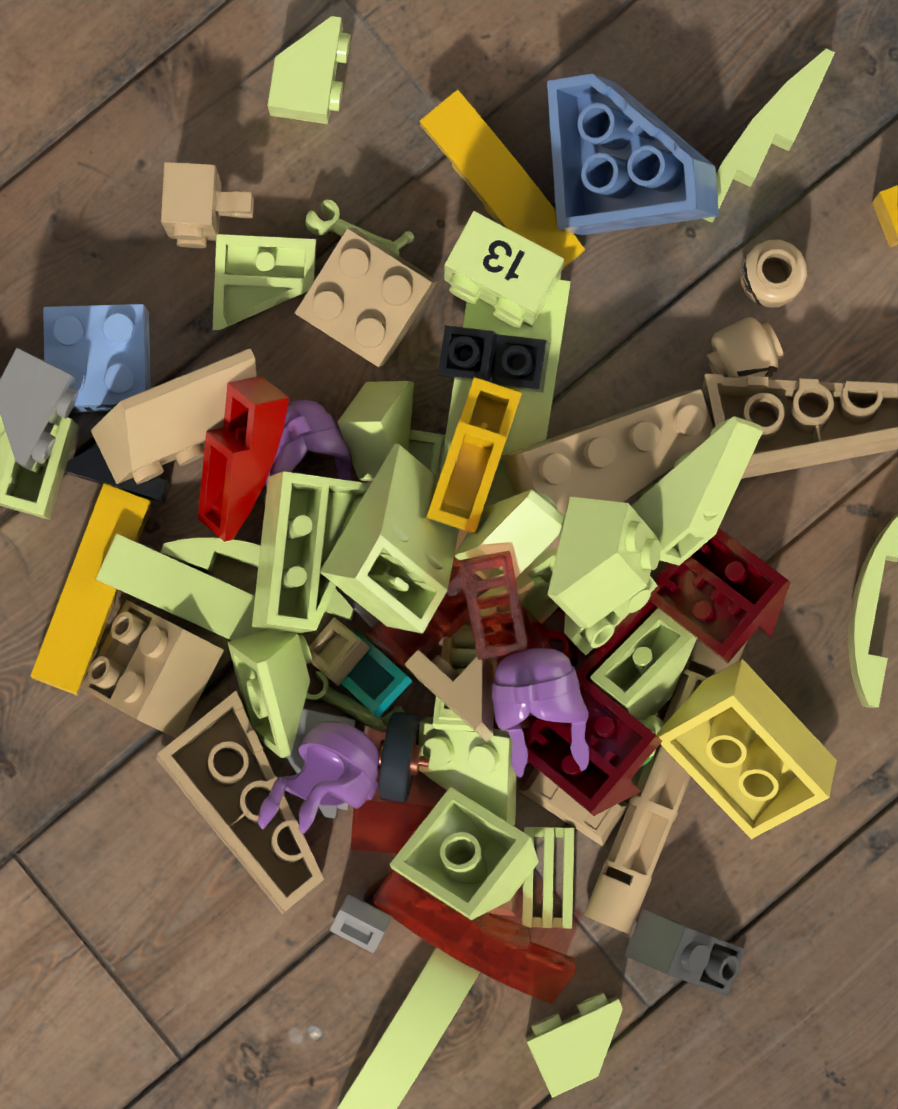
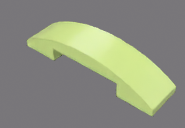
[848,513,898,708]
[160,537,355,621]
[338,936,485,1109]

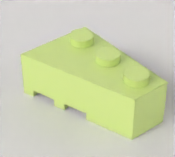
[252,471,371,633]

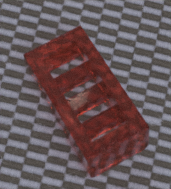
[459,550,529,660]

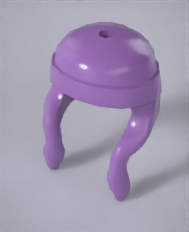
[266,400,352,486]
[492,648,589,777]
[258,721,379,834]

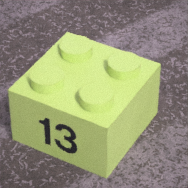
[444,211,564,328]

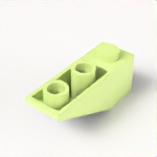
[631,416,763,566]

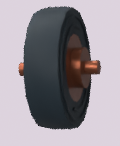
[377,712,430,803]

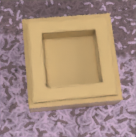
[309,617,370,686]

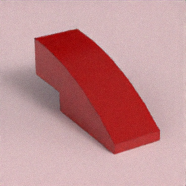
[198,376,289,542]

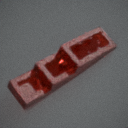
[373,869,576,1004]

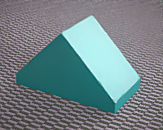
[341,630,413,718]

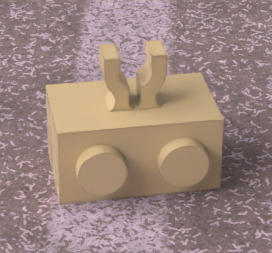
[161,162,254,248]

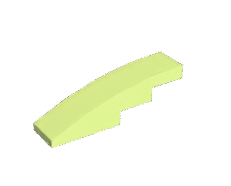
[702,49,835,223]
[96,533,265,641]

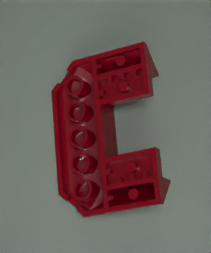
[493,505,791,816]

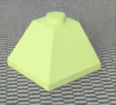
[228,629,312,758]
[390,787,539,920]

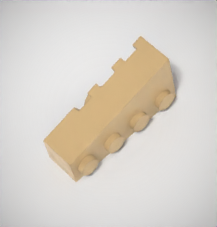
[702,374,898,479]
[502,389,713,550]
[157,691,324,914]

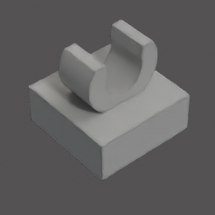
[329,885,392,953]

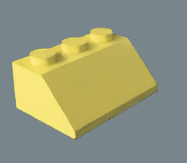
[657,659,837,839]

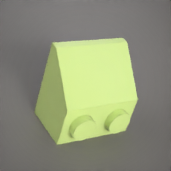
[547,497,661,628]

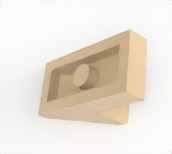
[404,650,494,742]

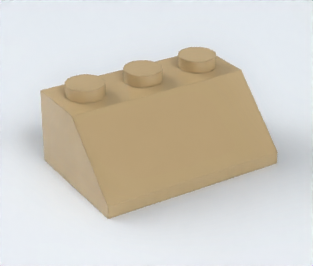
[91,348,257,484]

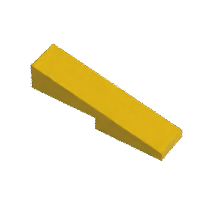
[30,483,151,696]

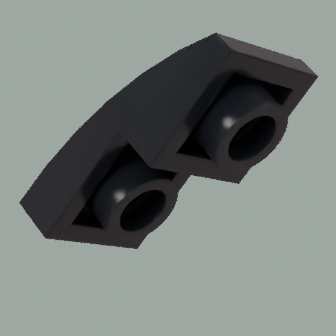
[438,325,551,392]

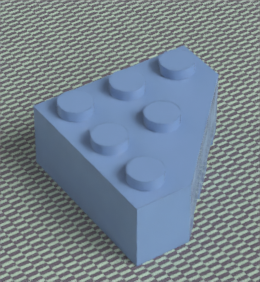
[547,73,719,236]

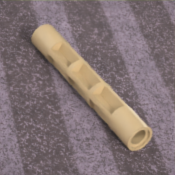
[584,639,747,934]

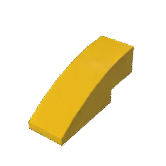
[426,377,522,534]

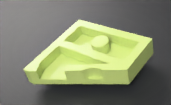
[212,234,317,330]
[419,717,517,826]

